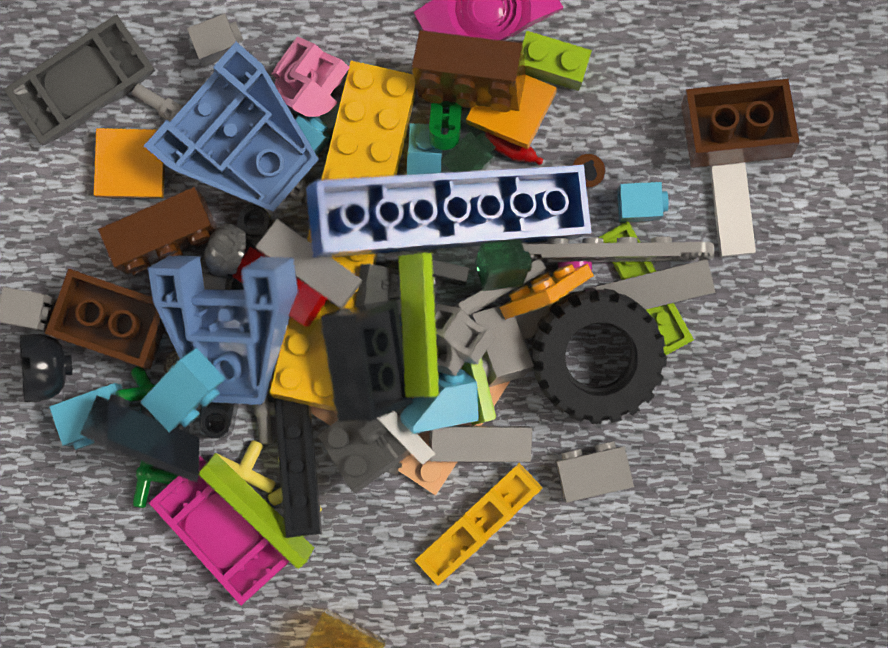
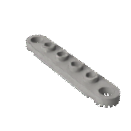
[507,237,714,263]

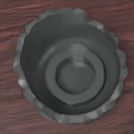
[204,224,246,279]

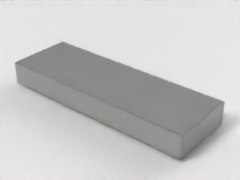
[256,219,363,309]
[455,258,546,316]
[429,425,532,462]

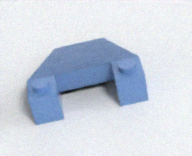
[148,256,298,405]

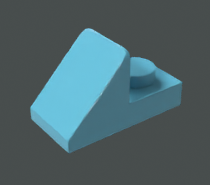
[407,123,444,175]

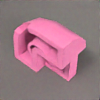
[272,36,350,117]

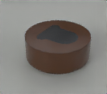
[573,154,605,189]

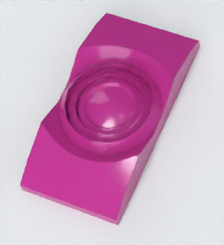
[414,0,563,41]
[149,456,289,606]

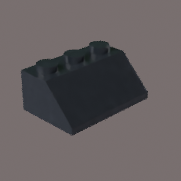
[321,300,413,421]
[80,393,199,482]

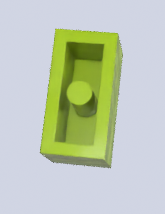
[523,30,592,91]

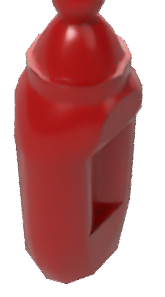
[482,132,543,165]

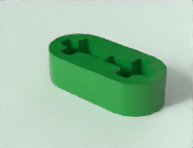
[429,101,462,150]

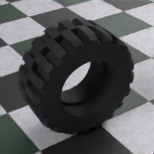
[531,288,667,424]

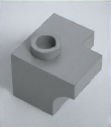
[435,304,495,376]

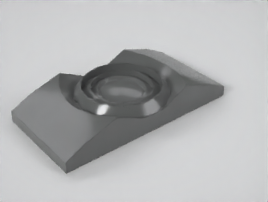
[4,14,155,146]

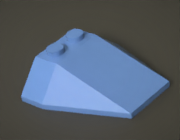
[144,42,319,212]

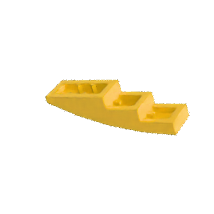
[414,462,543,586]

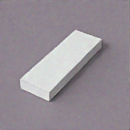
[709,162,756,257]

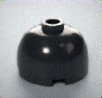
[20,334,73,402]

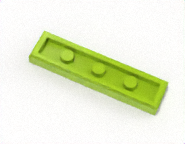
[599,221,694,355]
[399,253,439,397]
[199,453,315,569]

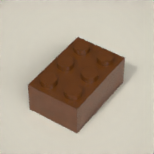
[412,30,526,112]
[681,78,800,168]
[98,187,218,277]
[45,268,165,370]

